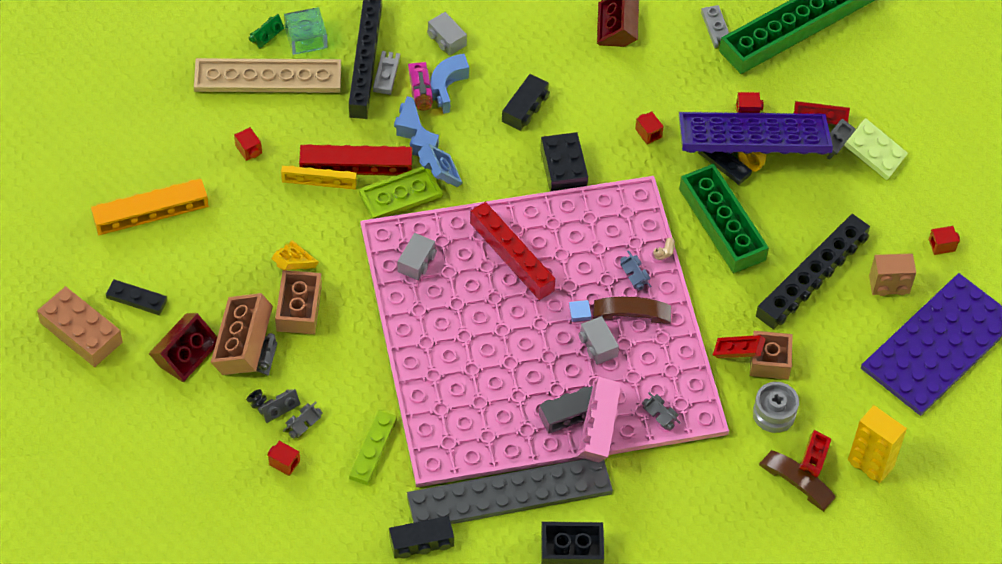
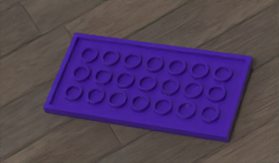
[679,112,833,155]
[861,273,1002,416]

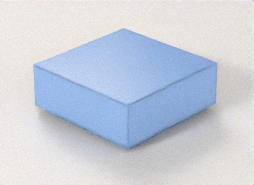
[569,300,591,322]

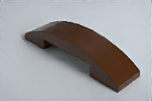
[593,296,671,324]
[759,450,836,512]

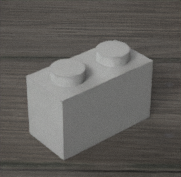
[427,12,467,56]
[397,233,437,280]
[579,316,619,364]

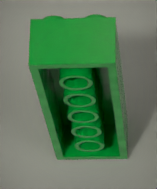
[679,164,769,274]

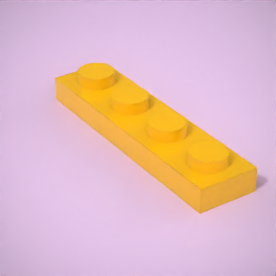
[281,166,357,190]

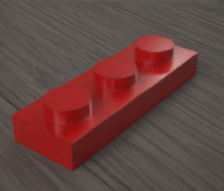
[793,101,850,125]
[713,335,766,358]

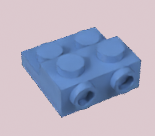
[418,144,463,187]

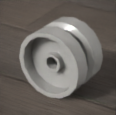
[753,382,799,433]

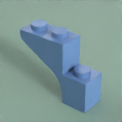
[394,96,439,156]

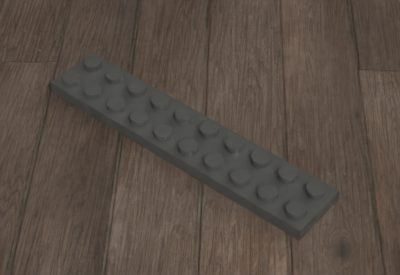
[407,459,613,524]

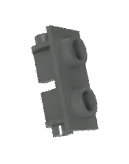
[256,333,277,376]
[258,389,301,423]
[642,392,681,431]
[283,401,323,439]

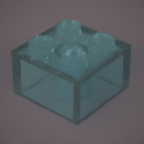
[284,7,328,55]

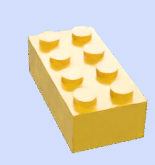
[848,405,907,483]

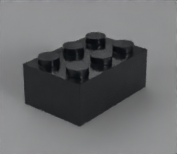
[540,132,588,192]
[541,522,604,564]

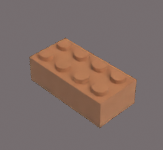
[37,286,123,367]
[211,293,273,375]

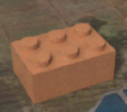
[275,270,322,334]

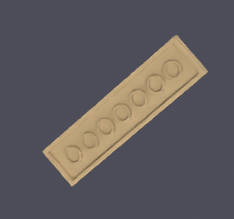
[194,58,341,93]

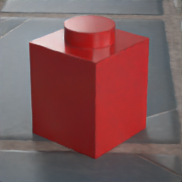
[736,92,764,113]
[635,111,664,144]
[234,127,262,161]
[928,226,960,255]
[267,441,300,476]

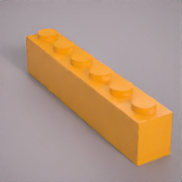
[91,179,209,236]

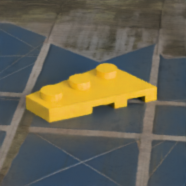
[271,240,319,271]

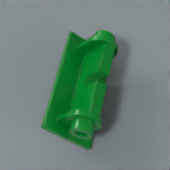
[248,14,285,49]

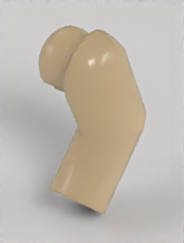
[653,238,675,260]

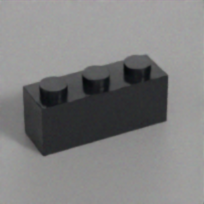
[502,74,550,131]
[389,516,454,559]

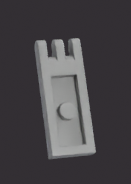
[701,5,729,48]
[373,51,400,95]

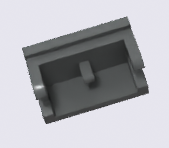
[827,119,856,159]

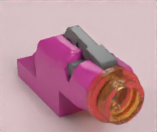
[408,62,433,111]

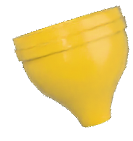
[738,152,767,171]

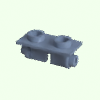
[620,250,652,291]

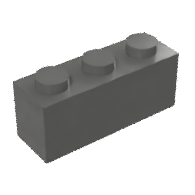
[539,386,593,434]

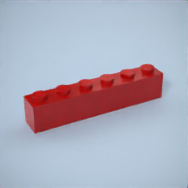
[299,144,412,176]
[470,201,556,301]

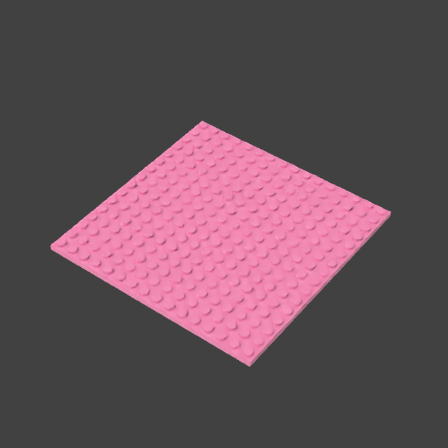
[360,176,729,488]

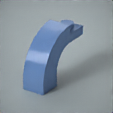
[430,54,469,114]

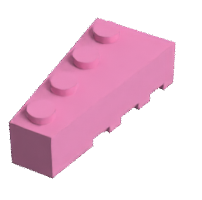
[576,377,623,463]

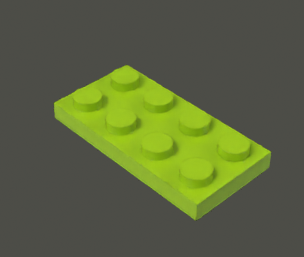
[359,167,443,219]

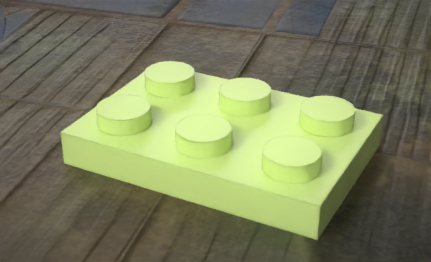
[844,118,908,180]

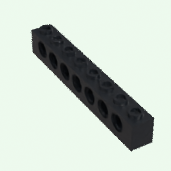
[349,0,382,119]
[756,214,870,330]

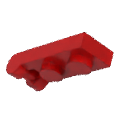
[799,430,831,478]

